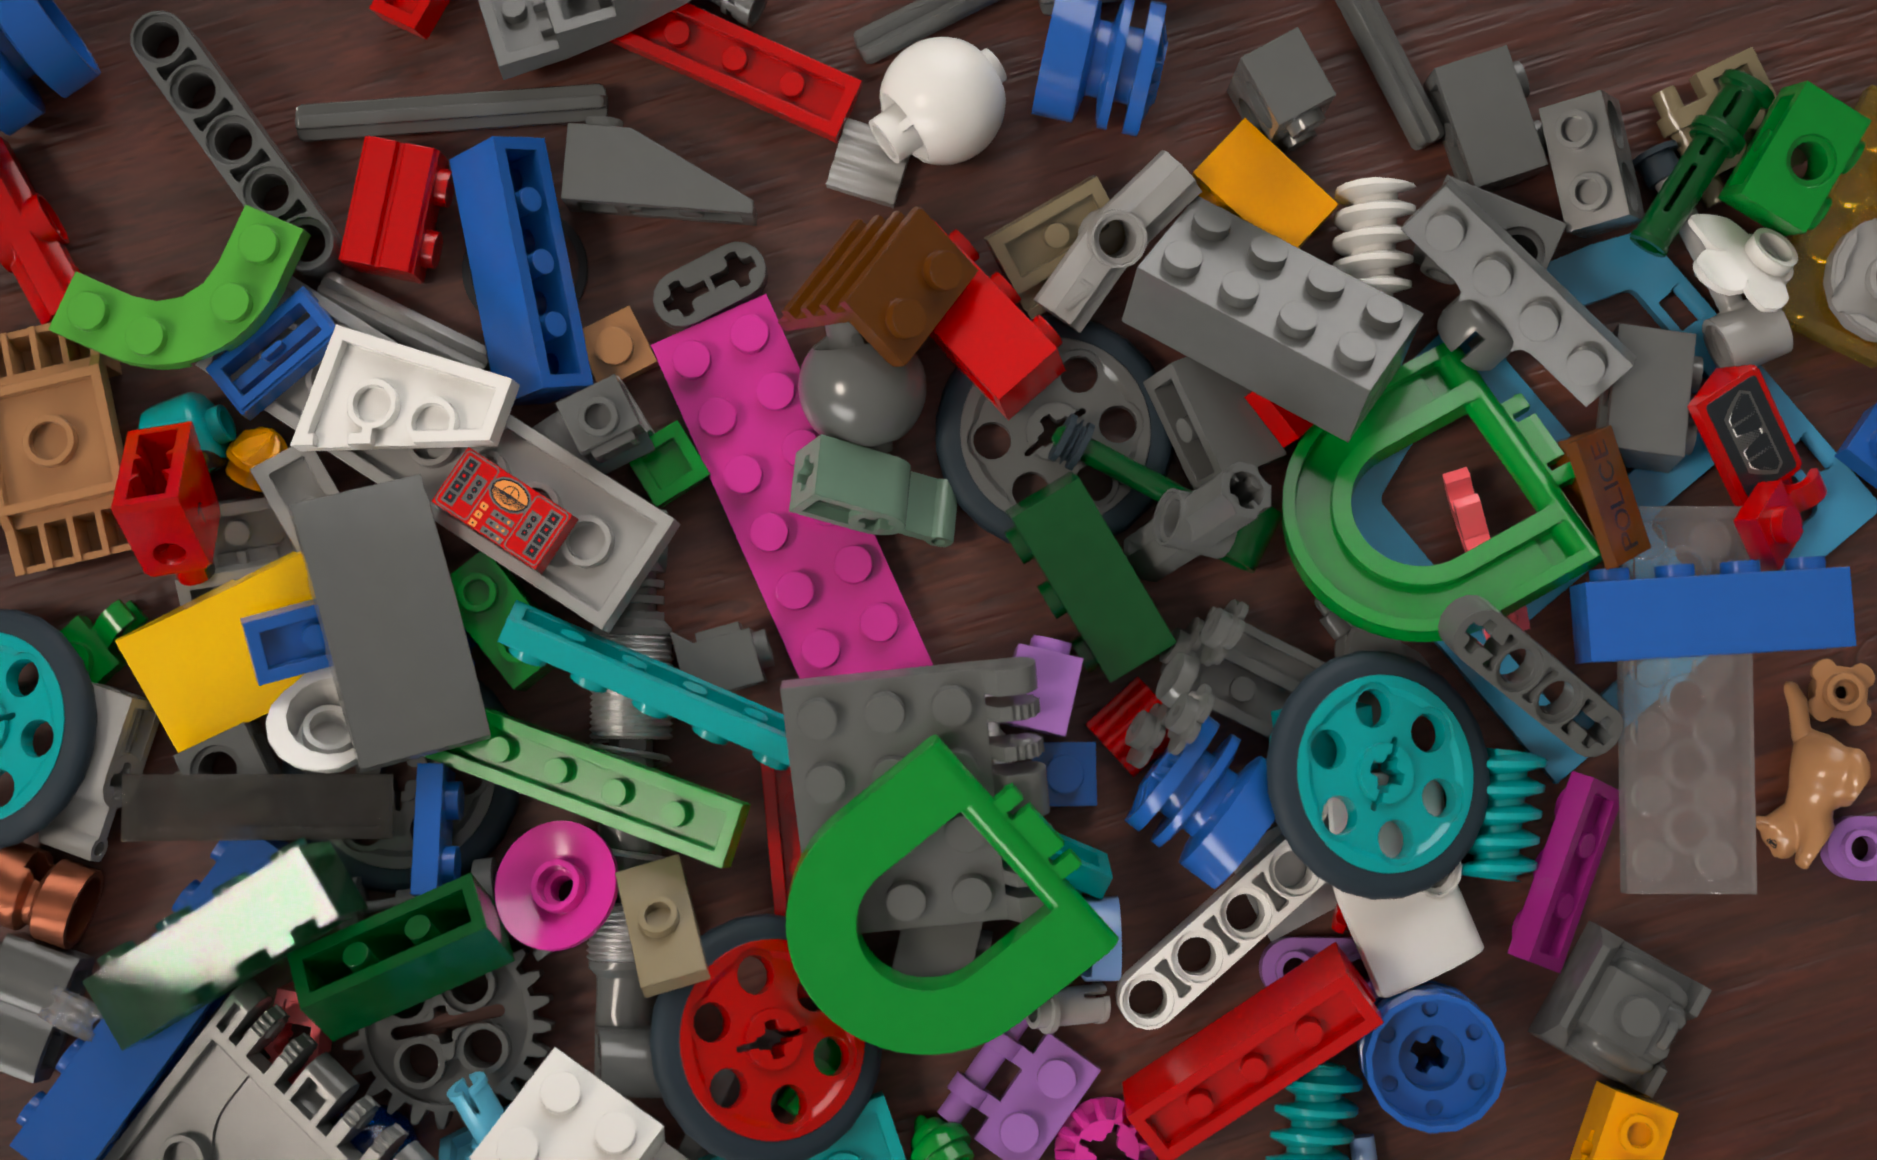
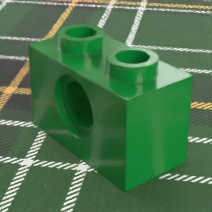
[1718,80,1872,236]

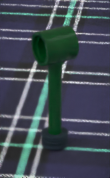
[1048,413,1282,573]

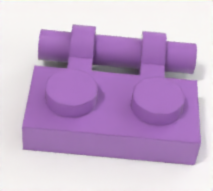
[937,1019,1101,1160]

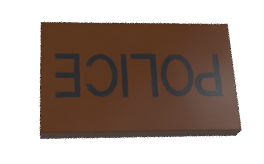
[1550,425,1652,570]

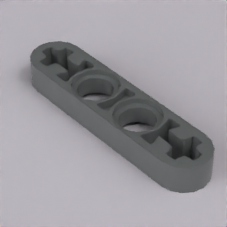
[1438,595,1624,757]

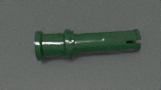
[1630,69,1775,258]

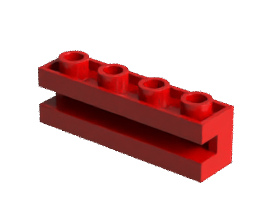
[1122,941,1384,1160]

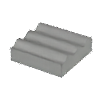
[826,118,911,208]

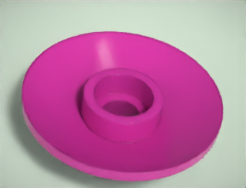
[494,821,619,951]

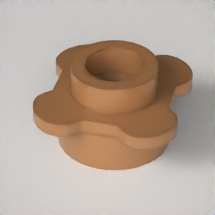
[1808,659,1875,726]

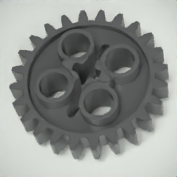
[343,930,556,1129]

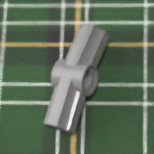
[1033,150,1202,333]

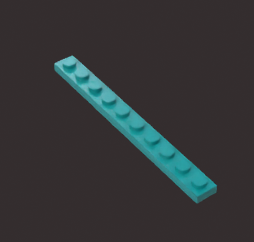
[497,600,1113,900]

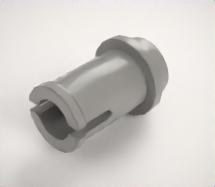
[1025,982,1111,1034]

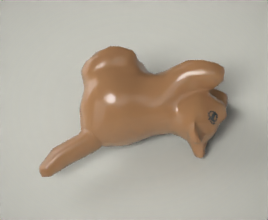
[1750,681,1871,870]

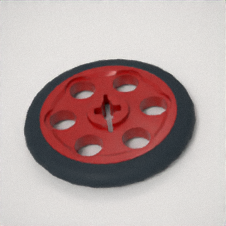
[649,913,882,1160]

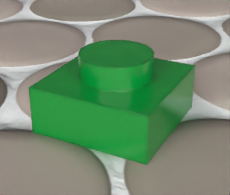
[629,420,711,509]

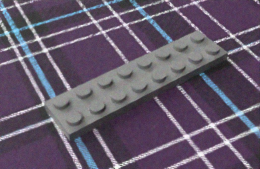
[195,276,681,634]

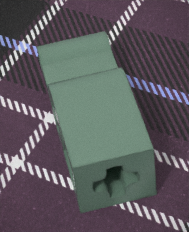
[789,434,957,547]

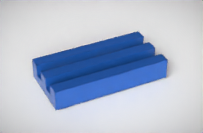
[205,286,336,421]

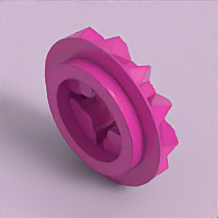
[1054,1097,1157,1160]

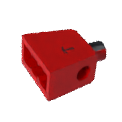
[111,421,221,586]

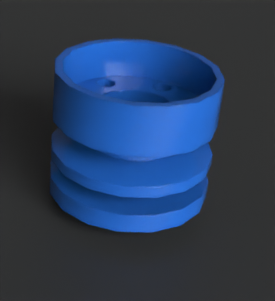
[1031,0,1168,137]
[1124,716,1275,889]
[1356,980,1507,1133]

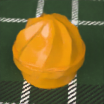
[225,427,288,492]

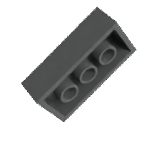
[1122,196,1424,442]

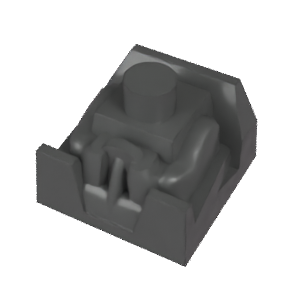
[1527,921,1712,1099]

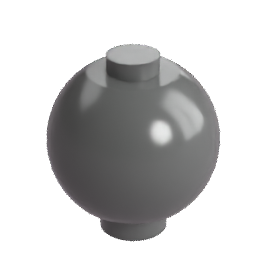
[798,322,927,453]

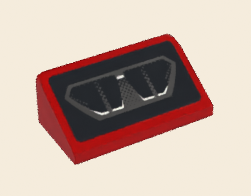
[1687,365,1802,508]

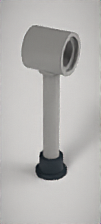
[1632,140,1793,368]

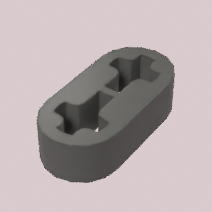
[653,241,768,331]

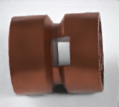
[0,842,104,949]

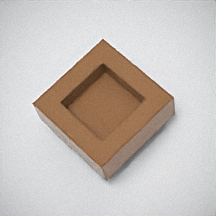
[583,306,659,383]

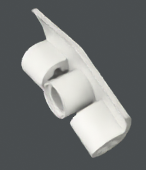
[1328,773,1484,998]

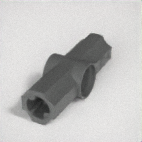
[1124,461,1271,582]

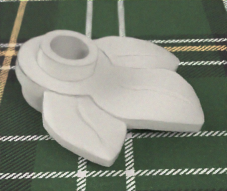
[1688,214,1798,312]

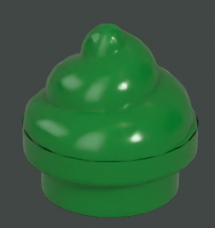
[910,1115,975,1160]

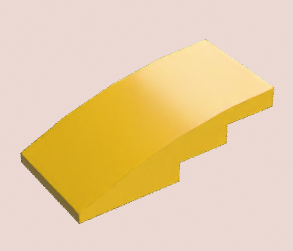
[115,551,312,753]

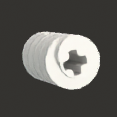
[1332,177,1416,307]

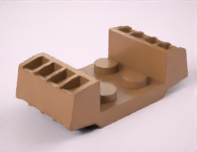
[0,323,132,577]

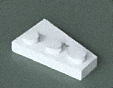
[290,325,520,452]

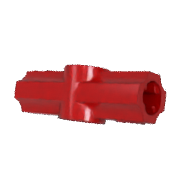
[0,137,82,325]

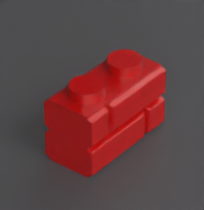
[339,135,455,284]

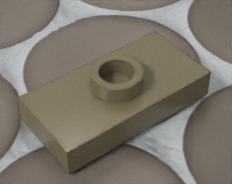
[615,854,711,998]

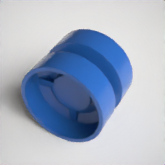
[0,0,101,136]

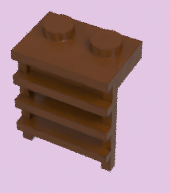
[778,206,979,367]

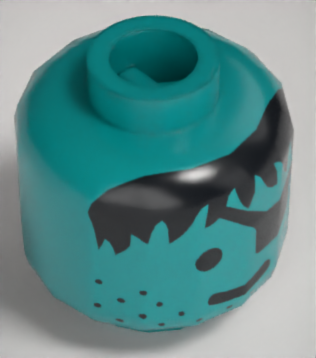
[136,392,236,473]

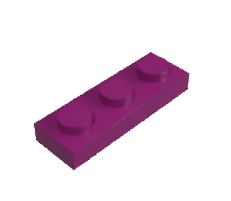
[1507,771,1624,973]

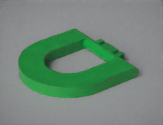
[1282,343,1603,642]
[786,734,1119,1055]

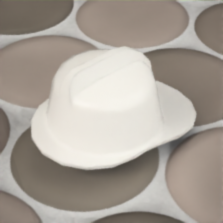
[266,667,358,774]

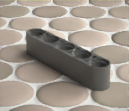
[130,11,345,282]

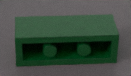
[1004,471,1177,683]
[287,873,515,1041]

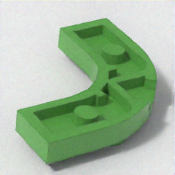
[48,205,311,370]

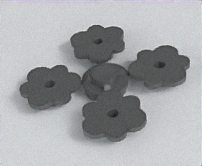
[1125,599,1249,769]

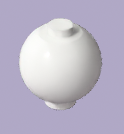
[869,37,1007,165]

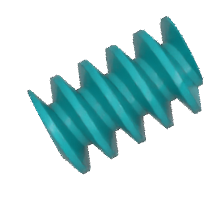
[1461,748,1548,882]
[1265,1061,1363,1160]

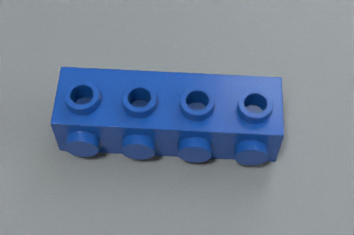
[449,136,593,406]
[1569,556,1856,664]

